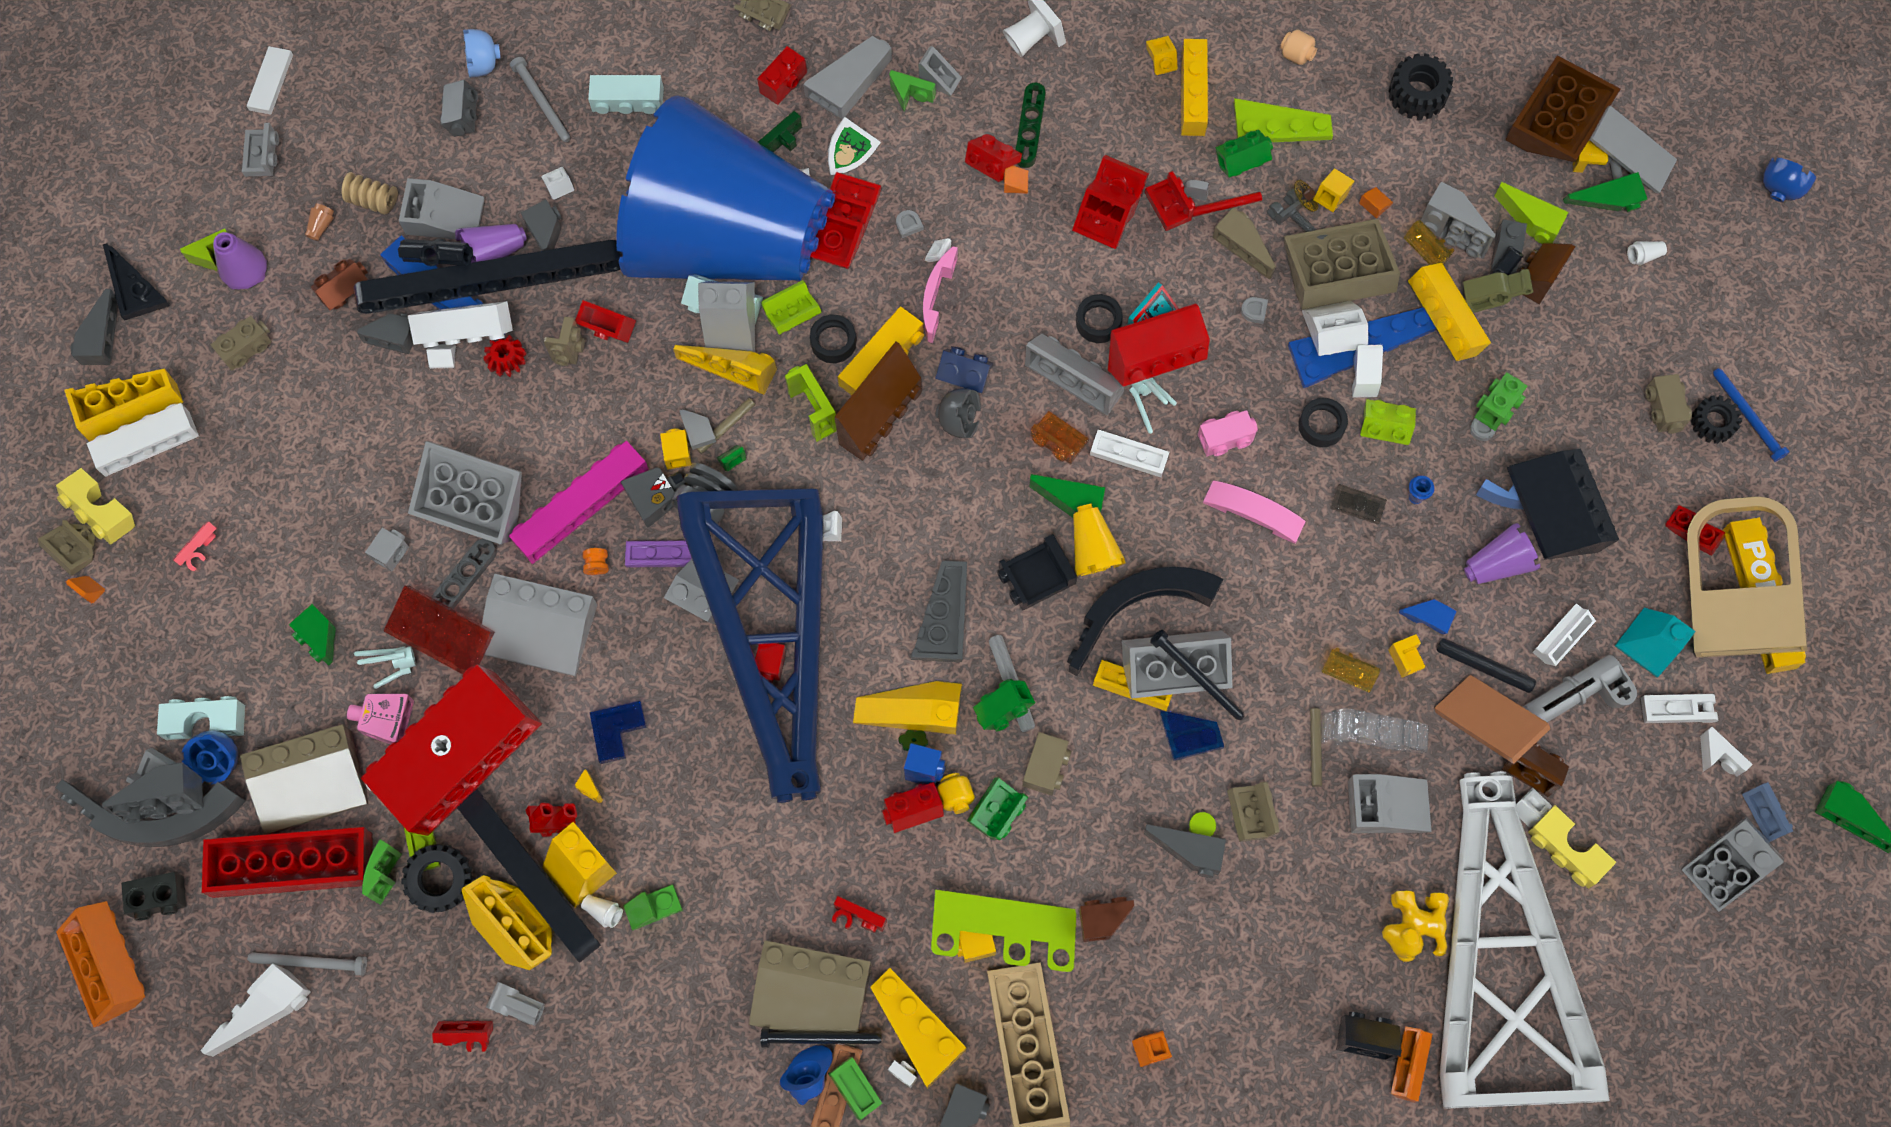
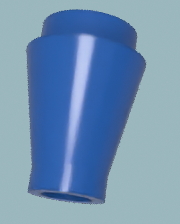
[1409,476,1434,504]

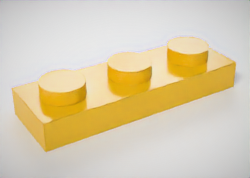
[1093,660,1172,711]

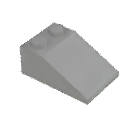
[698,281,755,352]

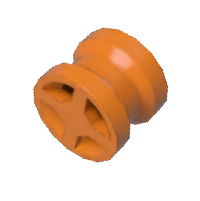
[582,548,609,575]

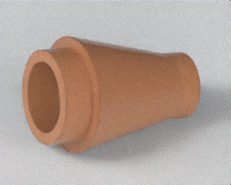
[305,203,334,241]

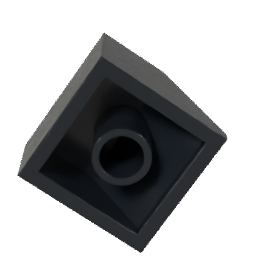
[1336,1012,1402,1061]

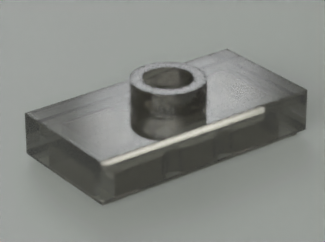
[1330,484,1387,525]

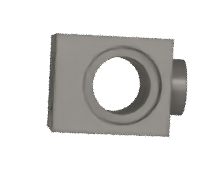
[365,528,409,572]

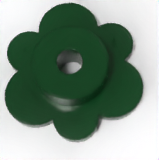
[898,730,928,751]

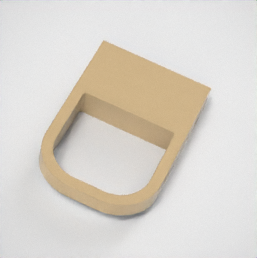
[1687,497,1808,657]

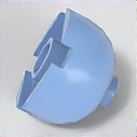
[463,29,500,78]

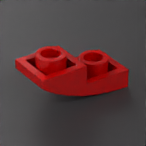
[1666,505,1725,556]

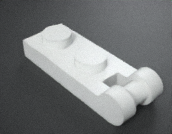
[1641,694,1718,723]

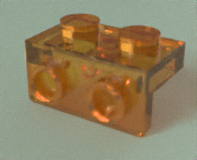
[1031,411,1089,464]

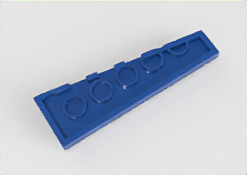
[1288,307,1436,388]

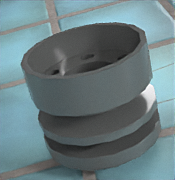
[671,463,738,524]

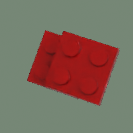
[1072,155,1149,249]

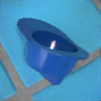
[780,1045,833,1105]

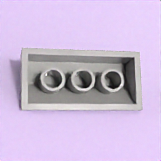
[1025,334,1124,416]
[1122,630,1233,699]

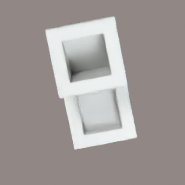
[1352,345,1383,398]

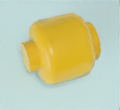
[937,773,975,814]

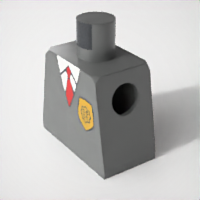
[621,468,686,528]

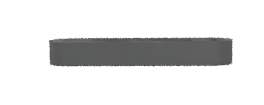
[424,539,497,623]

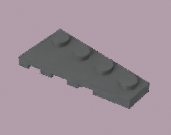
[911,561,967,662]

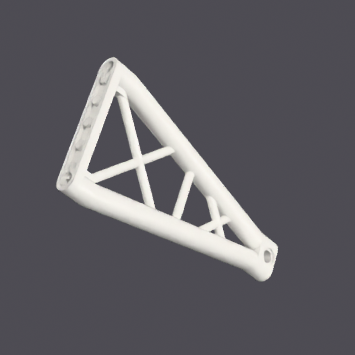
[1439,771,1610,1109]

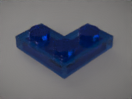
[589,701,647,764]

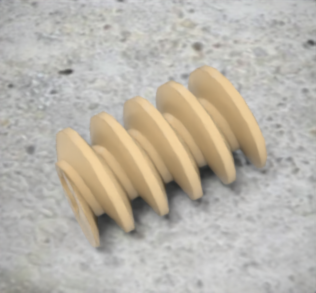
[342,172,398,215]

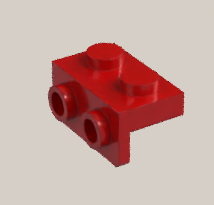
[965,134,1022,182]
[1145,171,1195,231]

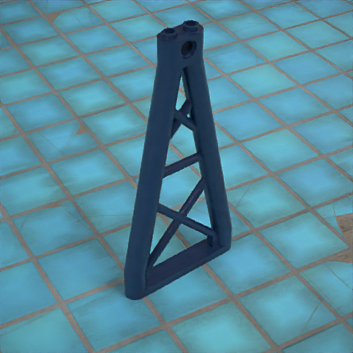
[676,489,824,803]

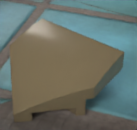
[38,520,96,576]

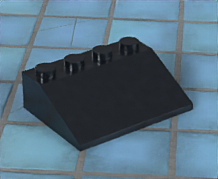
[1507,449,1619,560]

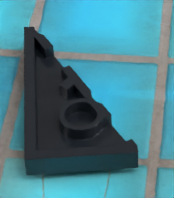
[102,243,170,321]

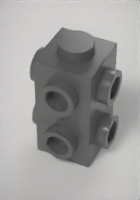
[440,80,478,137]

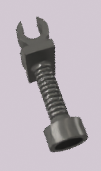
[1267,189,1328,239]

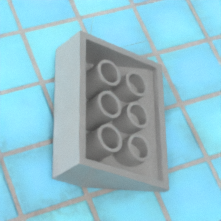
[408,441,522,545]
[477,574,597,677]

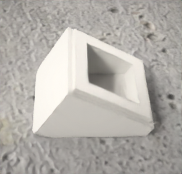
[541,167,574,200]
[1516,788,1552,828]

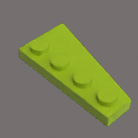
[1233,98,1333,142]

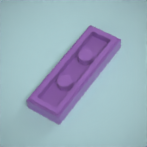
[625,541,692,567]

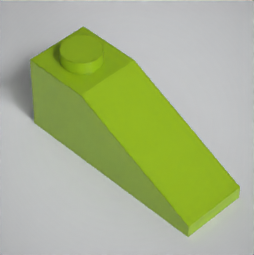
[1494,182,1568,244]

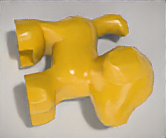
[1382,891,1449,962]

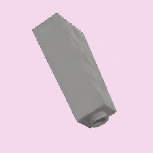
[803,36,892,119]

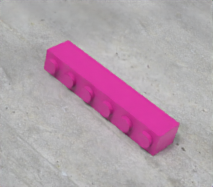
[509,441,649,564]

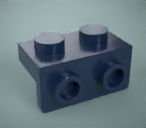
[935,346,993,393]

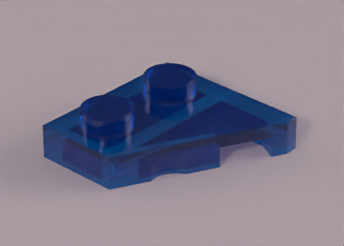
[1160,711,1224,761]

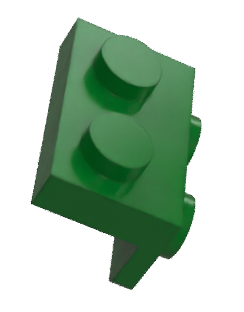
[967,777,1028,841]

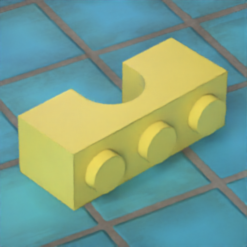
[56,468,135,545]
[1528,806,1616,889]

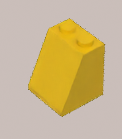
[542,822,617,908]

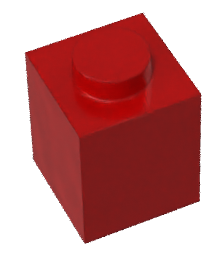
[755,643,787,683]

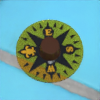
[1294,180,1319,212]

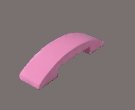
[923,247,958,343]
[1203,481,1306,544]

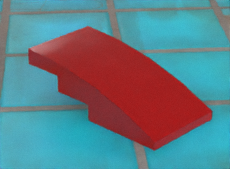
[810,172,882,269]

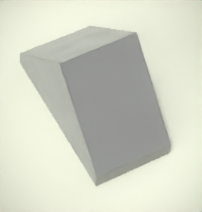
[918,46,962,96]

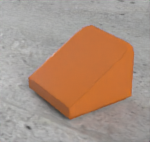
[1004,166,1029,194]
[1359,187,1393,219]
[66,576,105,604]
[1132,1031,1172,1067]

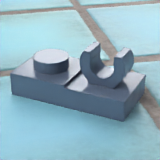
[1742,782,1793,842]

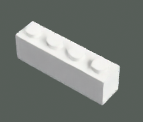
[408,301,513,348]
[87,403,199,477]

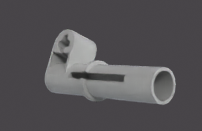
[1523,654,1637,723]

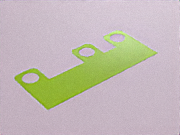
[931,890,1076,972]

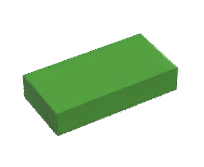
[828,1057,883,1120]

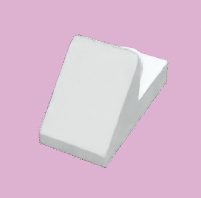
[1700,727,1753,777]

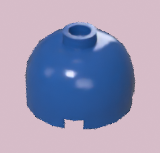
[1763,158,1816,202]
[182,730,239,784]

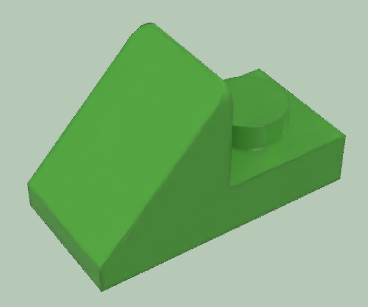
[889,70,936,111]
[623,885,683,931]

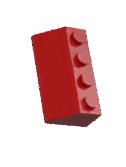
[1108,304,1210,387]

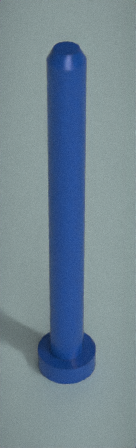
[1713,368,1790,462]

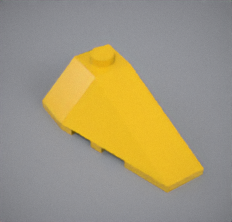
[853,681,962,735]

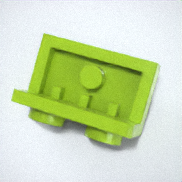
[761,280,822,335]
[1360,399,1416,445]

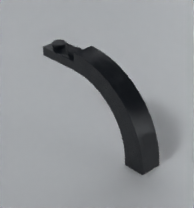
[1067,567,1224,676]

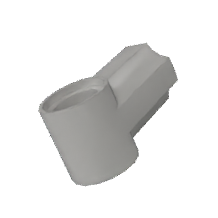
[486,982,545,1026]

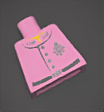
[347,694,414,745]

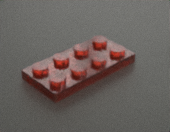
[384,585,495,674]

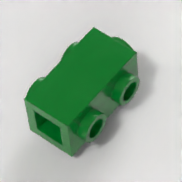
[1215,129,1273,178]
[973,679,1035,732]

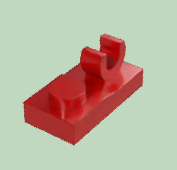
[832,896,887,933]
[432,1021,493,1052]

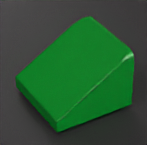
[717,445,746,472]

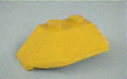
[461,875,552,970]

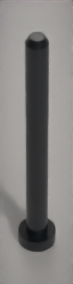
[1150,629,1244,720]

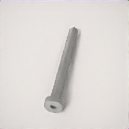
[510,57,570,142]
[247,952,367,976]

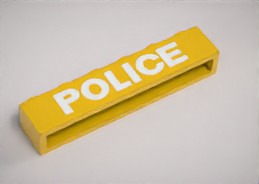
[1722,517,1806,674]

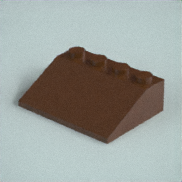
[1506,55,1621,162]
[835,341,923,461]

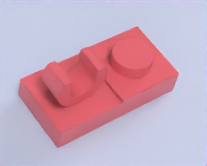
[172,522,216,571]

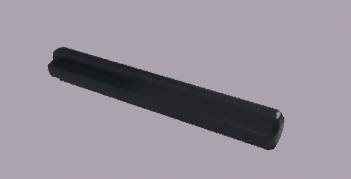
[1437,638,1536,693]

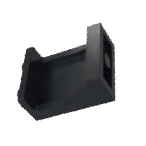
[997,534,1077,611]

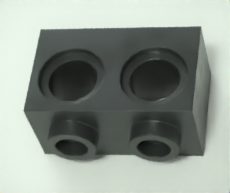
[121,872,186,921]

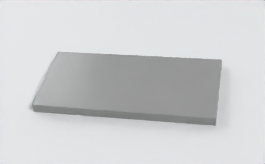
[1590,106,1677,194]

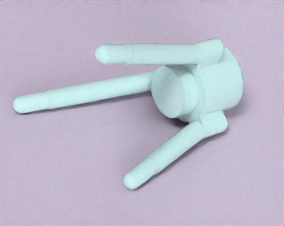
[1129,378,1177,434]
[354,646,416,689]

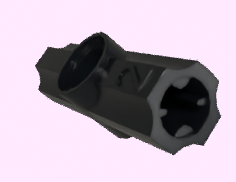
[398,238,473,266]

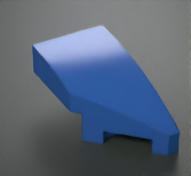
[1399,599,1457,634]

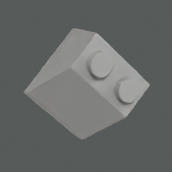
[664,559,739,624]

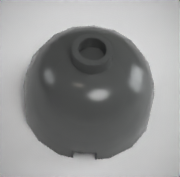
[936,388,981,438]

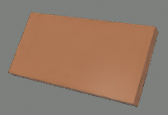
[1434,675,1550,764]

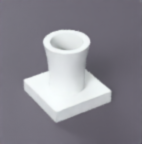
[1003,0,1066,57]

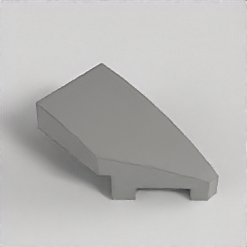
[679,410,716,450]

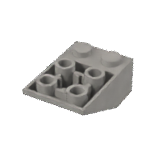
[399,178,485,239]
[1419,182,1495,259]
[1347,774,1432,833]
[1681,816,1784,912]

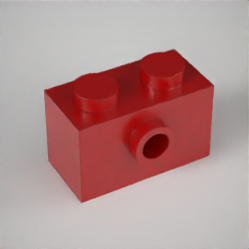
[757,46,807,105]
[575,300,636,343]

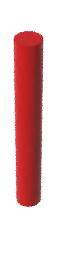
[1193,192,1262,217]

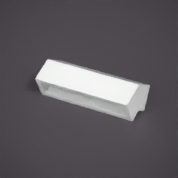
[1533,604,1596,666]

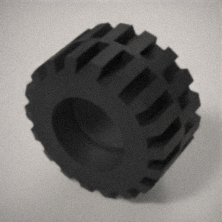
[1388,53,1453,120]
[401,844,473,913]

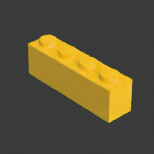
[1181,39,1208,136]
[1408,263,1491,361]
[837,306,924,395]

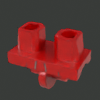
[525,803,577,837]

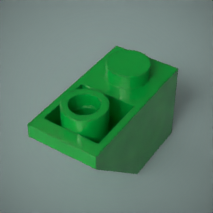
[289,604,336,666]

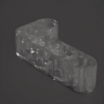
[1321,708,1429,754]

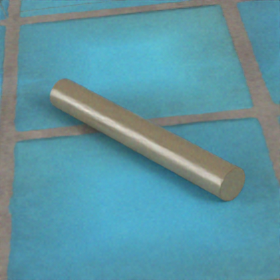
[696,398,755,455]
[1310,708,1322,787]

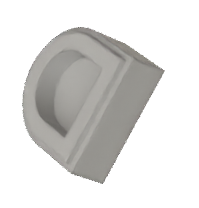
[1184,180,1209,201]
[896,210,924,238]
[1241,297,1268,324]

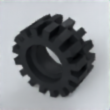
[1691,395,1742,444]

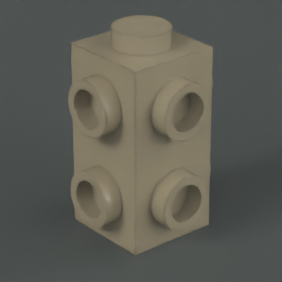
[210,316,272,371]
[1645,374,1692,434]

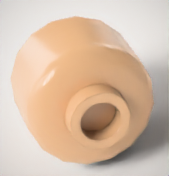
[1280,30,1317,65]

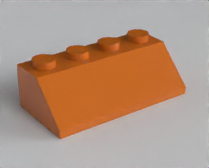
[56,901,145,1028]

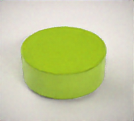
[1189,812,1216,837]

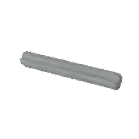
[989,635,1035,732]

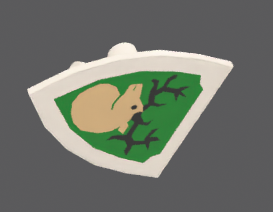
[828,117,881,175]

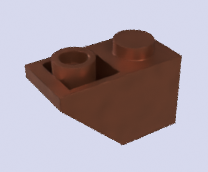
[1079,897,1134,942]

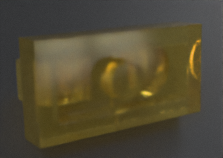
[1404,220,1454,265]
[1322,648,1381,693]

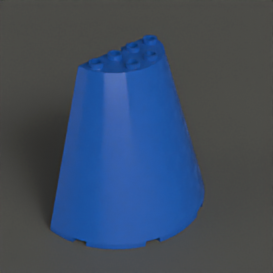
[616,95,835,281]

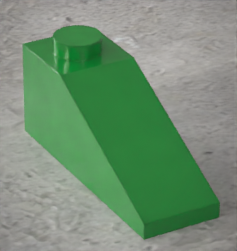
[1563,172,1647,213]
[1029,474,1105,518]
[1815,781,1891,853]

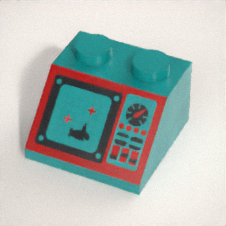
[1127,282,1179,325]

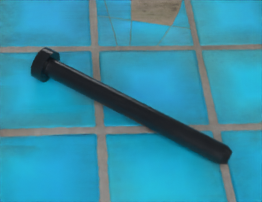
[760,1028,882,1048]

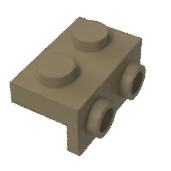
[733,0,791,31]
[544,317,585,366]
[1227,782,1280,842]

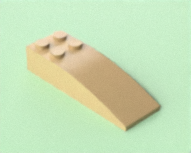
[987,962,1070,1127]

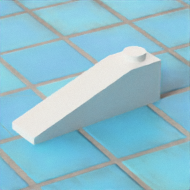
[201,963,311,1057]

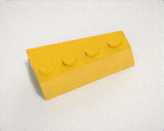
[870,968,966,1089]

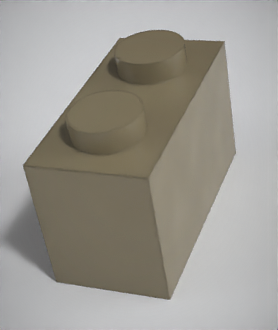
[1022,732,1072,796]

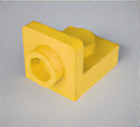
[1146,36,1178,75]

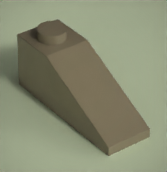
[1213,208,1276,280]

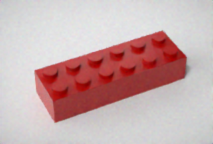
[201,827,373,898]

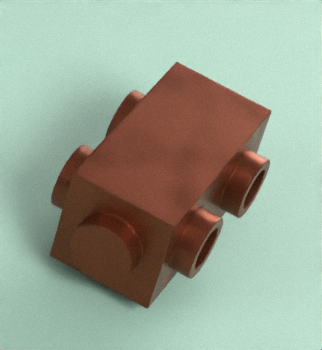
[311,259,368,310]

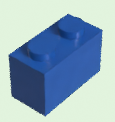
[904,744,946,787]

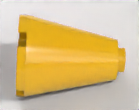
[1073,504,1126,577]

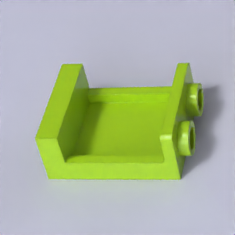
[785,364,837,442]

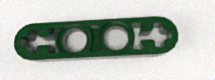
[1016,82,1046,168]

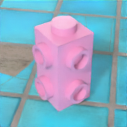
[1198,411,1258,457]

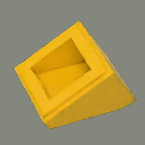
[575,769,603,803]

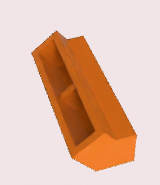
[1391,1026,1433,1103]

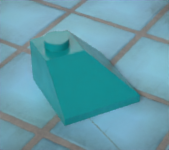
[1615,607,1696,678]

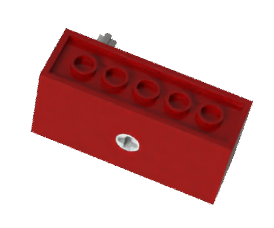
[361,664,542,836]

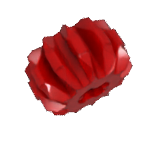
[483,335,526,377]

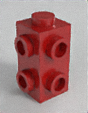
[881,782,944,833]

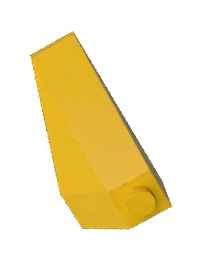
[673,345,777,395]

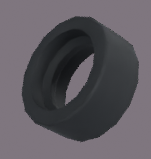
[1076,294,1123,344]
[809,314,857,364]
[1298,398,1348,447]

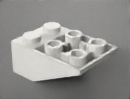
[1302,301,1368,356]

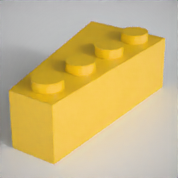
[64,369,183,442]

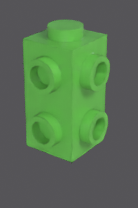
[1474,372,1528,431]

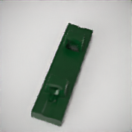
[758,111,802,153]

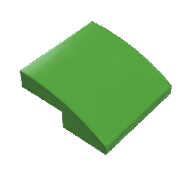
[362,840,402,905]

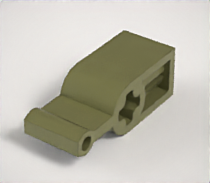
[1463,269,1533,313]

